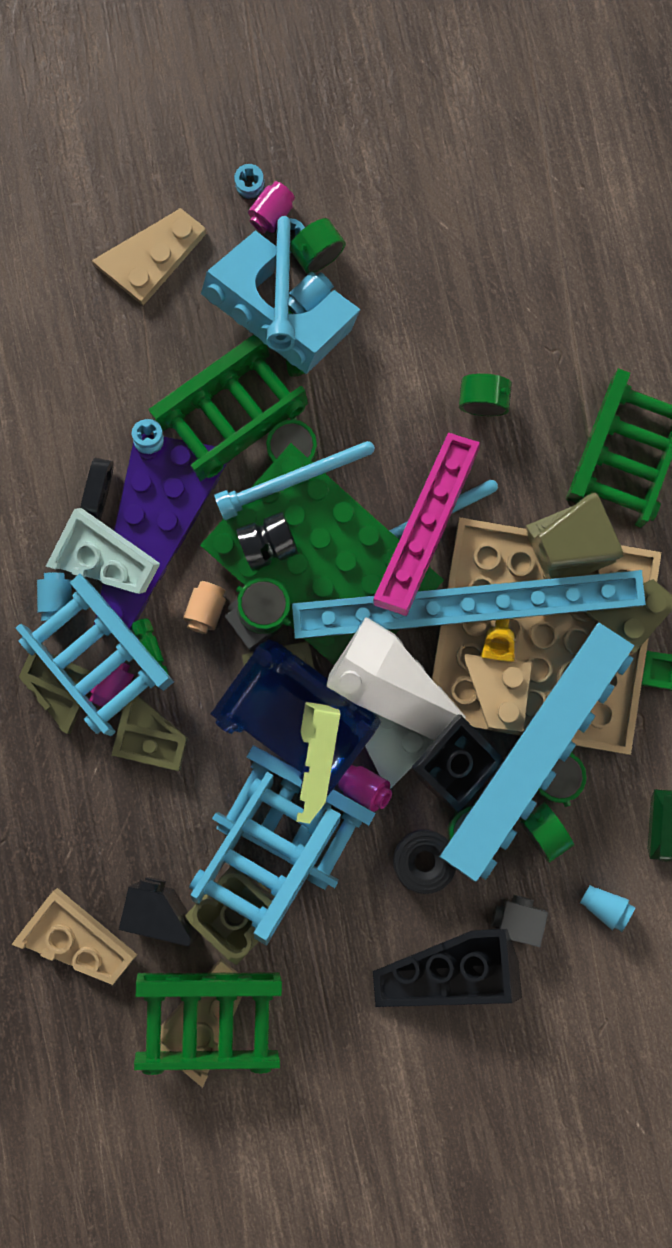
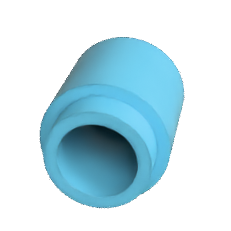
[289,272,334,314]
[37,572,72,621]

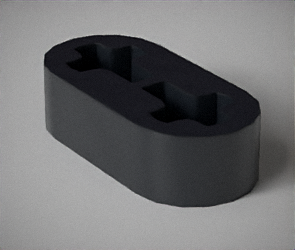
[80,457,114,521]

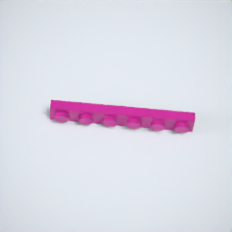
[373,433,480,616]

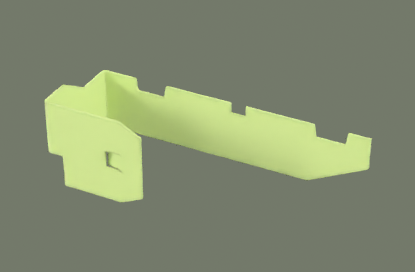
[296,702,340,824]

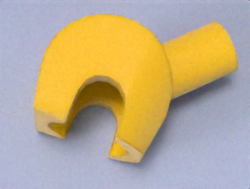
[481,619,515,662]

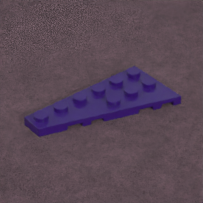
[94,434,231,630]

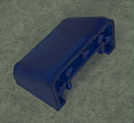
[210,640,381,797]

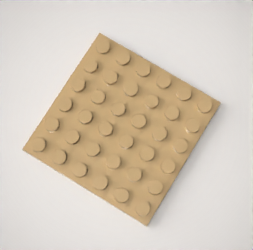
[431,517,662,755]

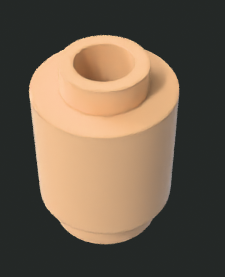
[183,581,226,634]

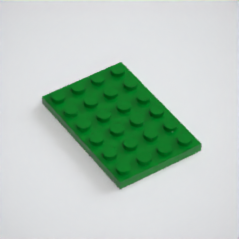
[200,443,444,665]

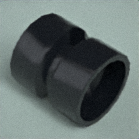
[236,512,299,571]

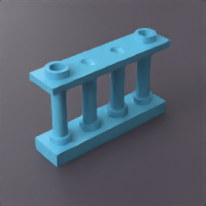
[16,574,174,736]
[212,745,376,890]
[189,772,341,946]

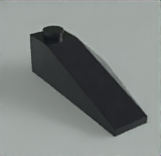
[373,929,522,1007]

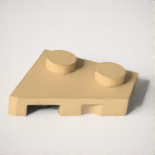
[463,654,532,732]

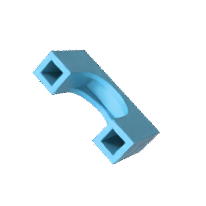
[201,230,360,374]

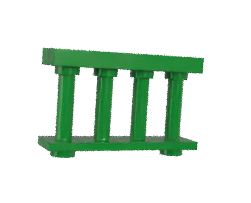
[148,334,308,482]
[566,368,672,528]
[134,972,282,1075]

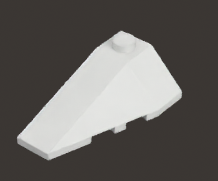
[326,617,466,741]

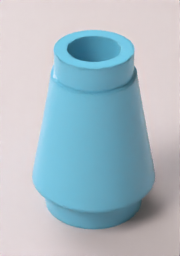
[580,885,635,932]

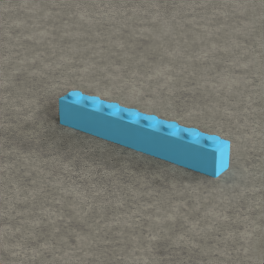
[439,622,634,882]

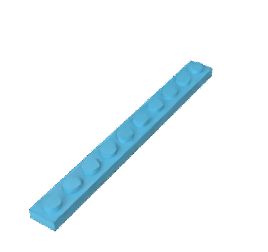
[292,570,646,639]

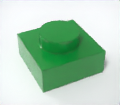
[641,650,672,691]

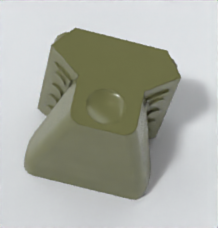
[526,493,623,579]
[185,866,274,965]

